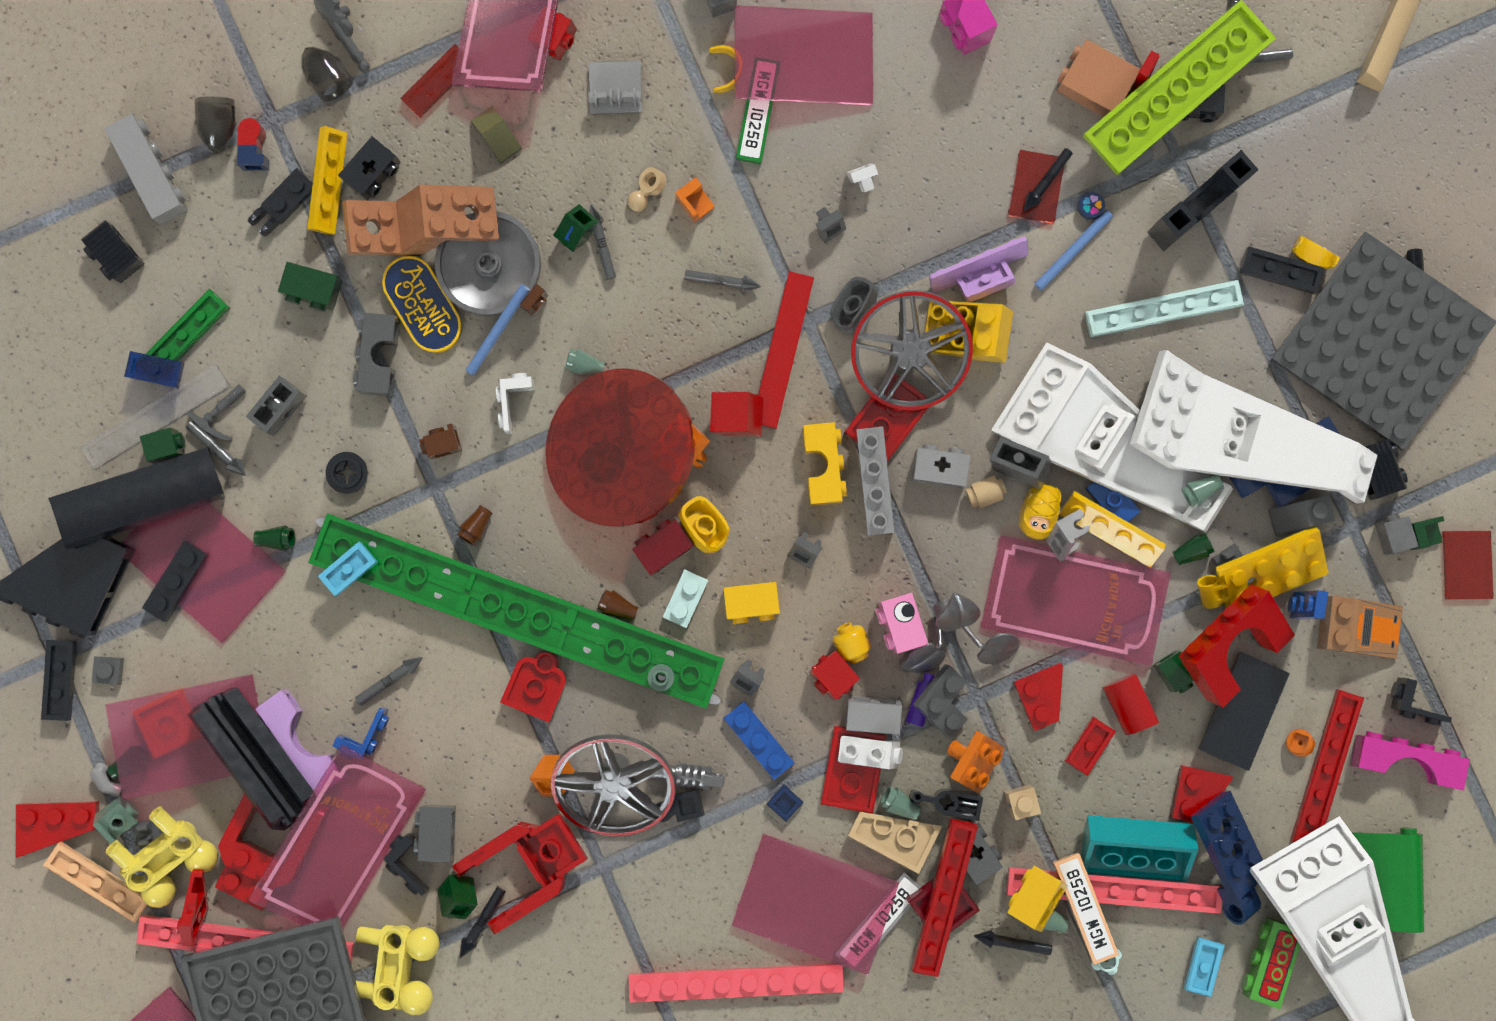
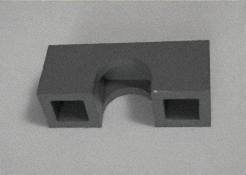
[353,313,400,397]

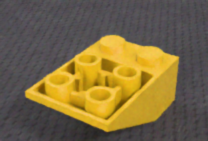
[925,301,1013,363]

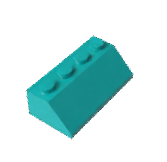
[1081,815,1198,882]

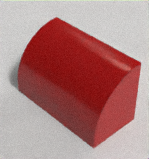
[1102,674,1159,735]

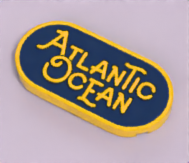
[382,256,462,353]

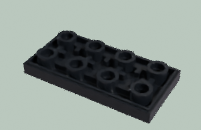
[1198,652,1290,771]

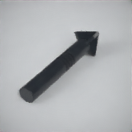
[1024,148,1073,211]
[460,886,506,958]
[974,930,1052,956]

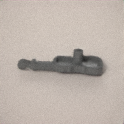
[314,0,370,73]

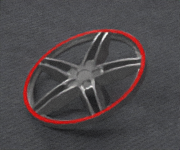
[851,290,973,410]
[551,734,675,836]

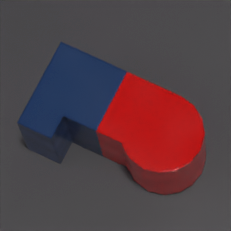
[237,118,269,171]

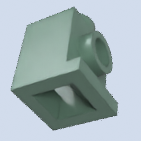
[93,795,139,844]

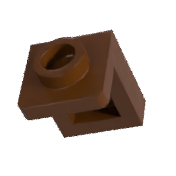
[520,284,548,316]

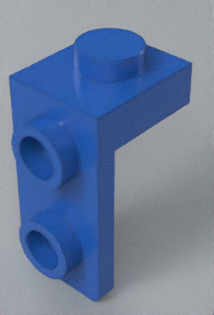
[332,707,389,759]

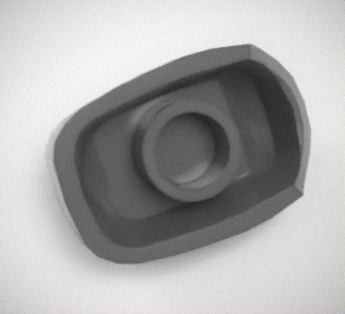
[830,277,879,335]

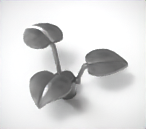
[899,593,1021,673]

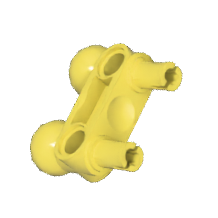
[105,806,219,908]
[356,925,440,1016]

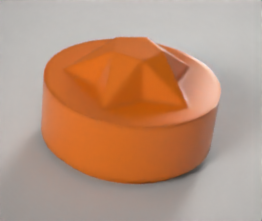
[1286,729,1315,757]

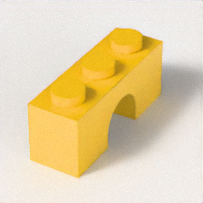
[803,422,847,506]

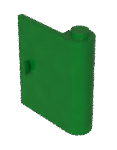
[1352,827,1424,933]

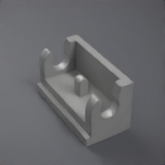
[1046,509,1090,562]
[846,696,902,735]

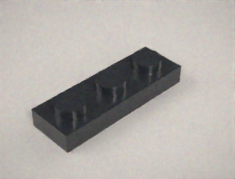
[1239,246,1324,294]
[142,540,210,622]
[41,640,77,721]

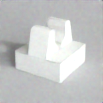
[846,163,878,193]

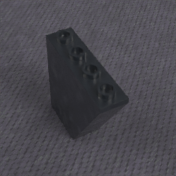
[0,536,136,638]

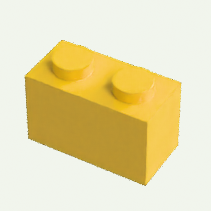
[724,582,780,624]
[1007,866,1068,932]

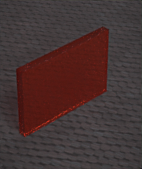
[1008,150,1064,224]
[1442,531,1494,600]

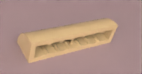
[1356,0,1421,92]

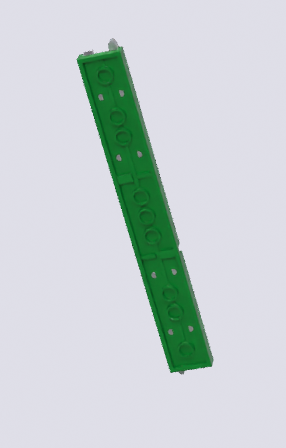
[308,513,725,709]

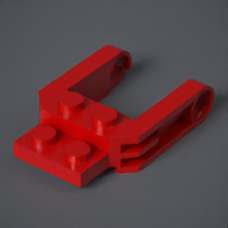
[215,793,330,911]
[452,813,588,935]

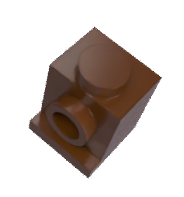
[419,423,462,459]

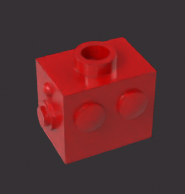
[528,7,577,61]
[809,650,860,700]

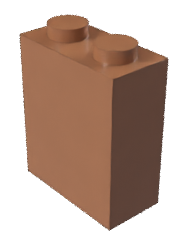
[1057,39,1140,117]

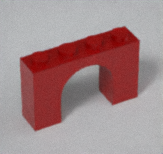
[1178,584,1295,708]

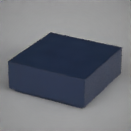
[766,784,804,822]

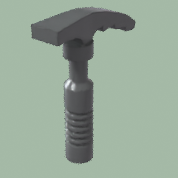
[186,384,246,441]

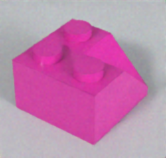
[939,0,998,55]

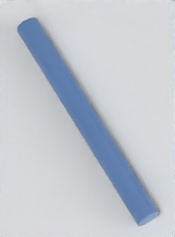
[1034,210,1113,291]
[466,284,530,375]

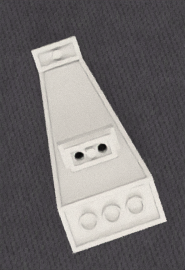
[992,342,1233,534]
[1130,350,1377,504]
[1249,816,1415,1021]

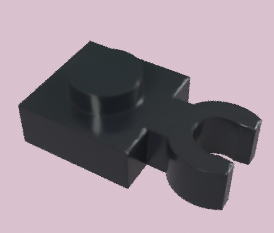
[656,789,705,822]

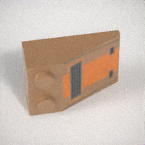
[1317,596,1403,659]

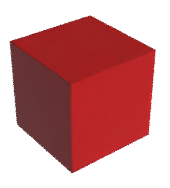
[710,392,763,436]

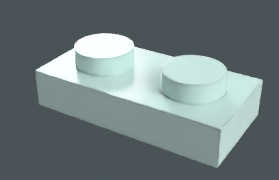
[663,569,709,628]

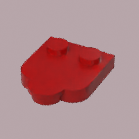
[500,651,566,723]

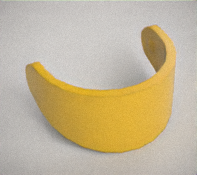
[709,45,742,93]
[1292,234,1340,269]

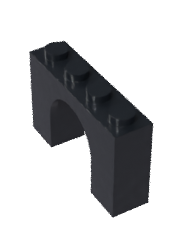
[1147,150,1259,251]

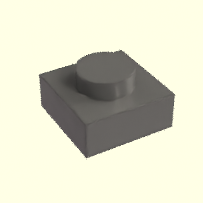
[92,656,124,685]

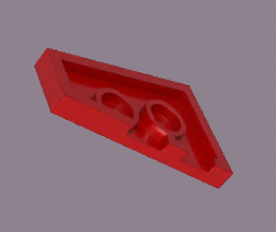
[16,801,99,858]

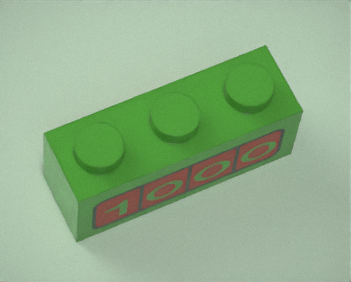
[1242,917,1300,1009]

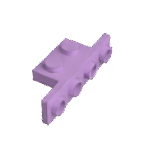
[929,236,1028,302]

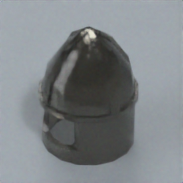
[301,46,353,102]
[194,96,237,154]

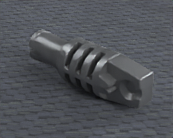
[650,762,725,791]

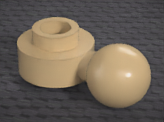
[627,167,666,212]

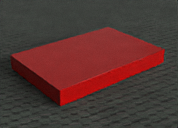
[844,373,929,462]
[820,725,887,814]

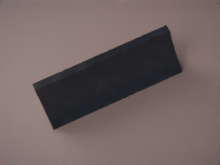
[48,447,225,550]

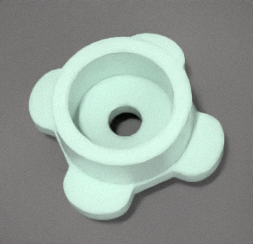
[1091,949,1122,975]

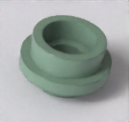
[648,664,675,691]

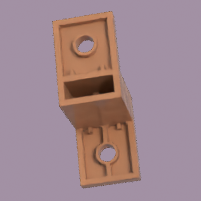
[342,185,499,256]

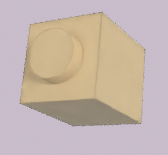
[1004,785,1041,820]

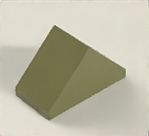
[471,106,522,163]

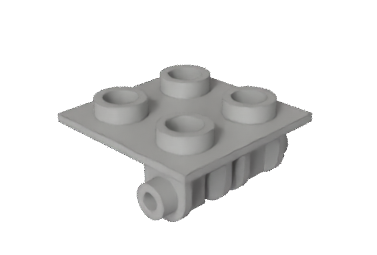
[589,61,642,114]

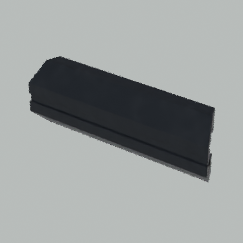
[187,687,316,831]

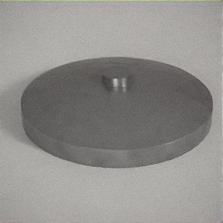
[435,211,541,316]

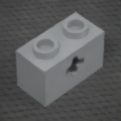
[912,444,971,489]

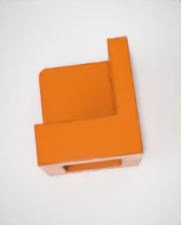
[675,177,714,223]
[530,755,575,797]

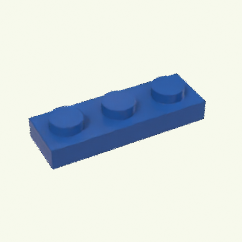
[1287,590,1328,620]
[724,701,794,780]

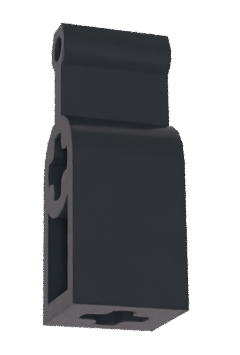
[910,789,983,821]

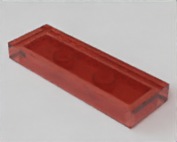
[400,44,474,118]

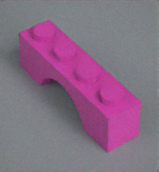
[1350,731,1470,791]

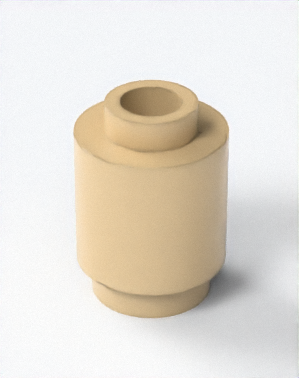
[965,475,1007,509]

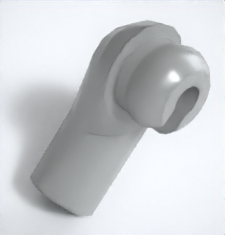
[90,763,125,798]

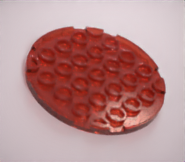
[546,368,695,527]

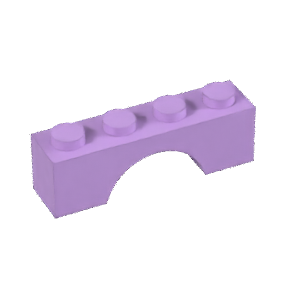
[256,689,348,796]

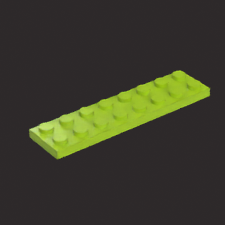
[1083,0,1276,176]

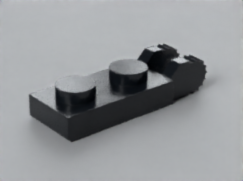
[247,168,313,237]

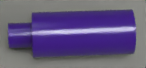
[905,673,935,727]

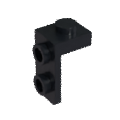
[1391,678,1452,726]
[383,833,429,896]

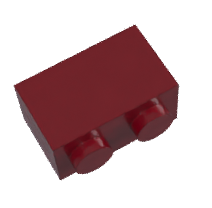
[632,519,694,576]

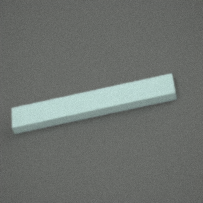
[1084,280,1244,338]

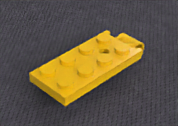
[1197,526,1329,609]

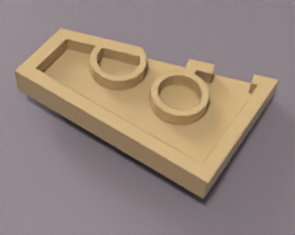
[847,812,942,874]

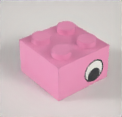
[875,593,928,654]

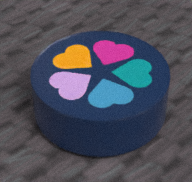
[1078,192,1105,220]

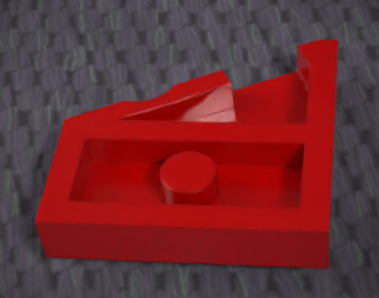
[1013,662,1063,731]
[1170,765,1233,822]
[177,869,209,947]

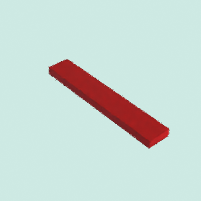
[758,271,814,429]
[1290,689,1364,842]
[911,818,978,977]

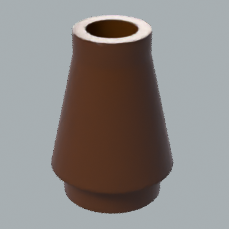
[457,505,493,546]
[597,589,638,622]

